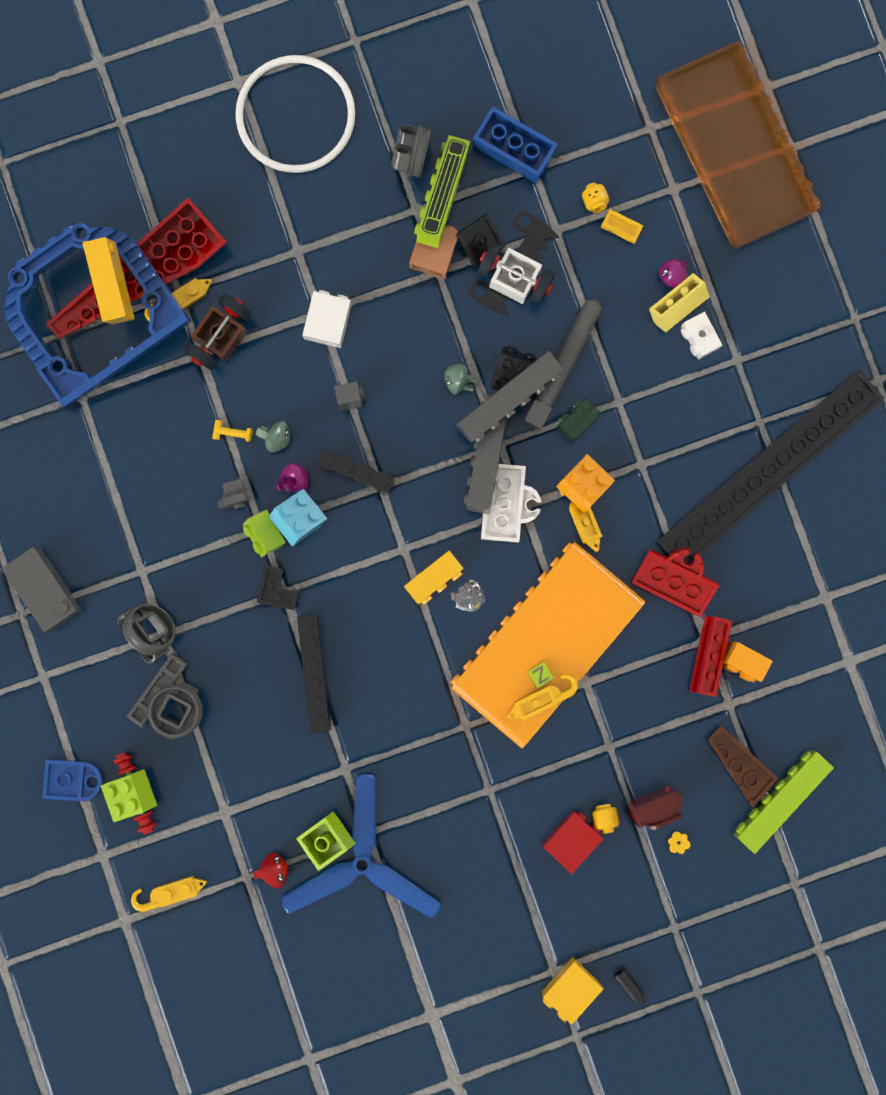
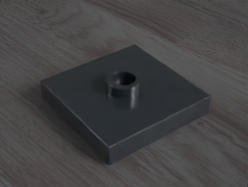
[455,213,506,267]

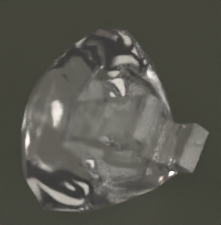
[451,580,485,612]

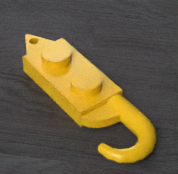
[145,278,213,322]
[560,491,602,552]
[507,674,578,721]
[131,876,207,912]

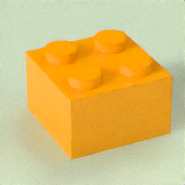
[556,454,615,512]
[723,641,773,683]

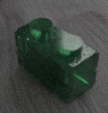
[557,398,601,443]

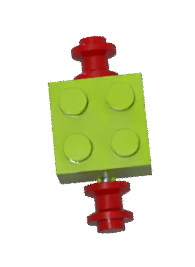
[101,752,157,835]

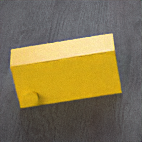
[82,237,135,324]

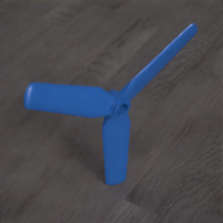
[281,774,441,918]

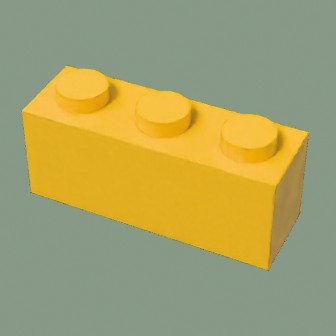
[404,551,464,605]

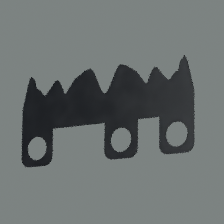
[468,210,559,315]

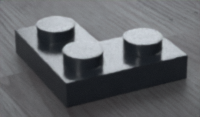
[257,565,299,610]

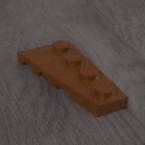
[707,725,779,807]

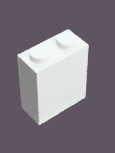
[303,290,352,348]

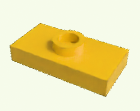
[601,209,643,244]

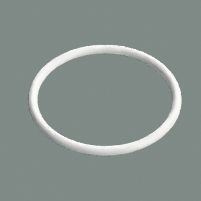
[236,55,355,173]

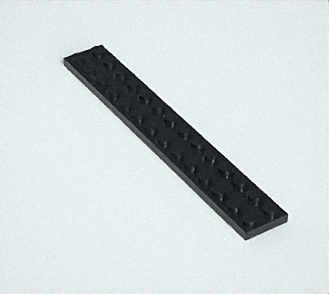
[656,370,884,563]

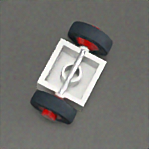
[478,242,555,304]

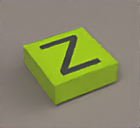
[527,661,554,688]

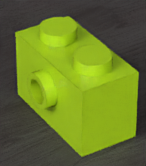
[243,510,286,558]

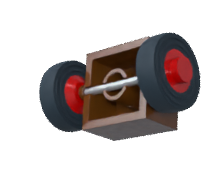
[184,294,251,370]

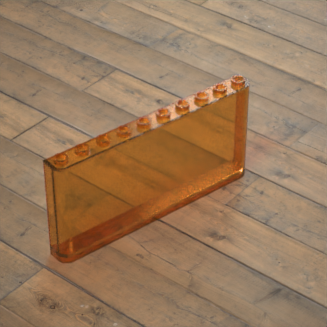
[656,40,821,250]

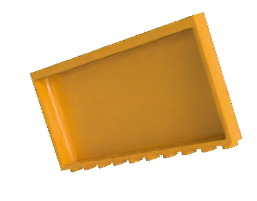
[450,542,646,749]

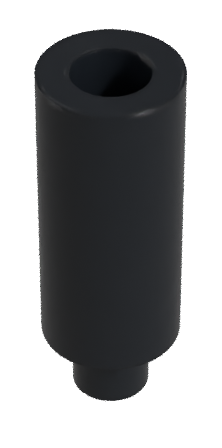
[613,968,646,1006]

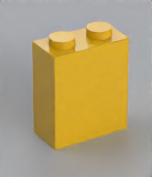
[541,957,603,1024]

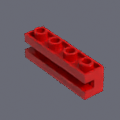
[689,616,732,697]

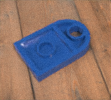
[42,759,104,801]

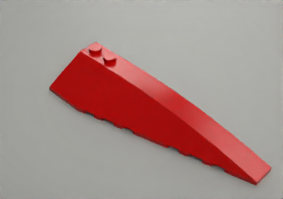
[46,198,227,339]

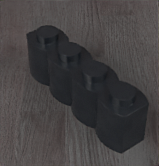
[318,450,395,494]

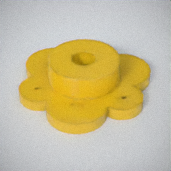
[668,831,690,854]

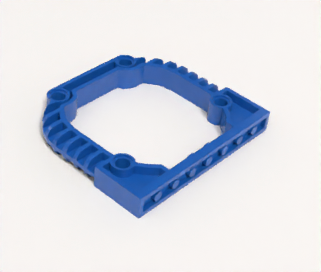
[4,223,192,407]

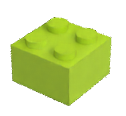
[296,811,356,871]

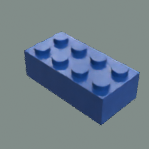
[472,106,558,184]

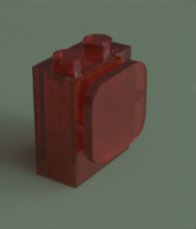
[626,786,684,830]

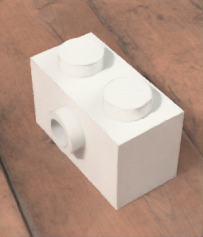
[681,312,722,360]

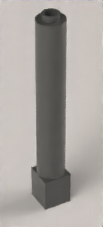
[524,299,602,431]

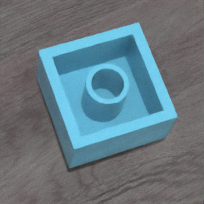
[269,489,327,547]

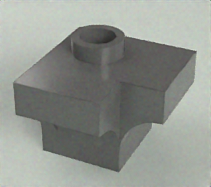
[217,479,250,511]

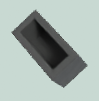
[334,381,366,411]

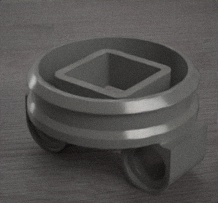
[391,124,431,178]
[118,604,176,663]
[148,681,203,740]

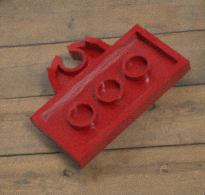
[632,548,719,618]

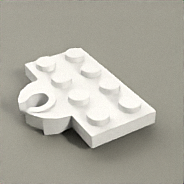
[481,464,541,543]

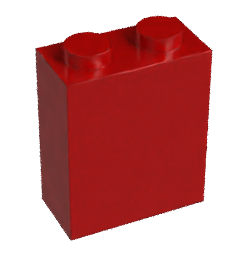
[542,810,603,874]

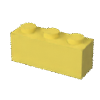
[649,273,710,333]

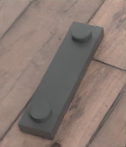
[126,653,188,727]

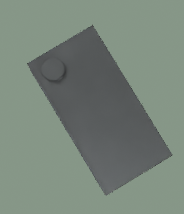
[1,547,83,633]

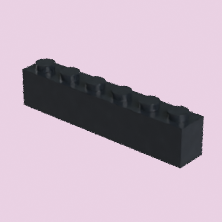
[297,615,332,733]

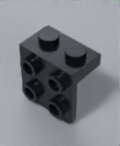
[490,346,538,390]

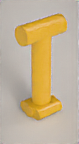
[212,420,253,442]

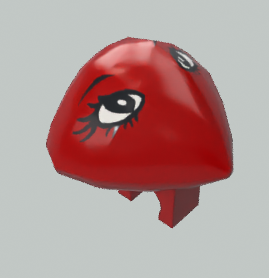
[253,852,288,889]

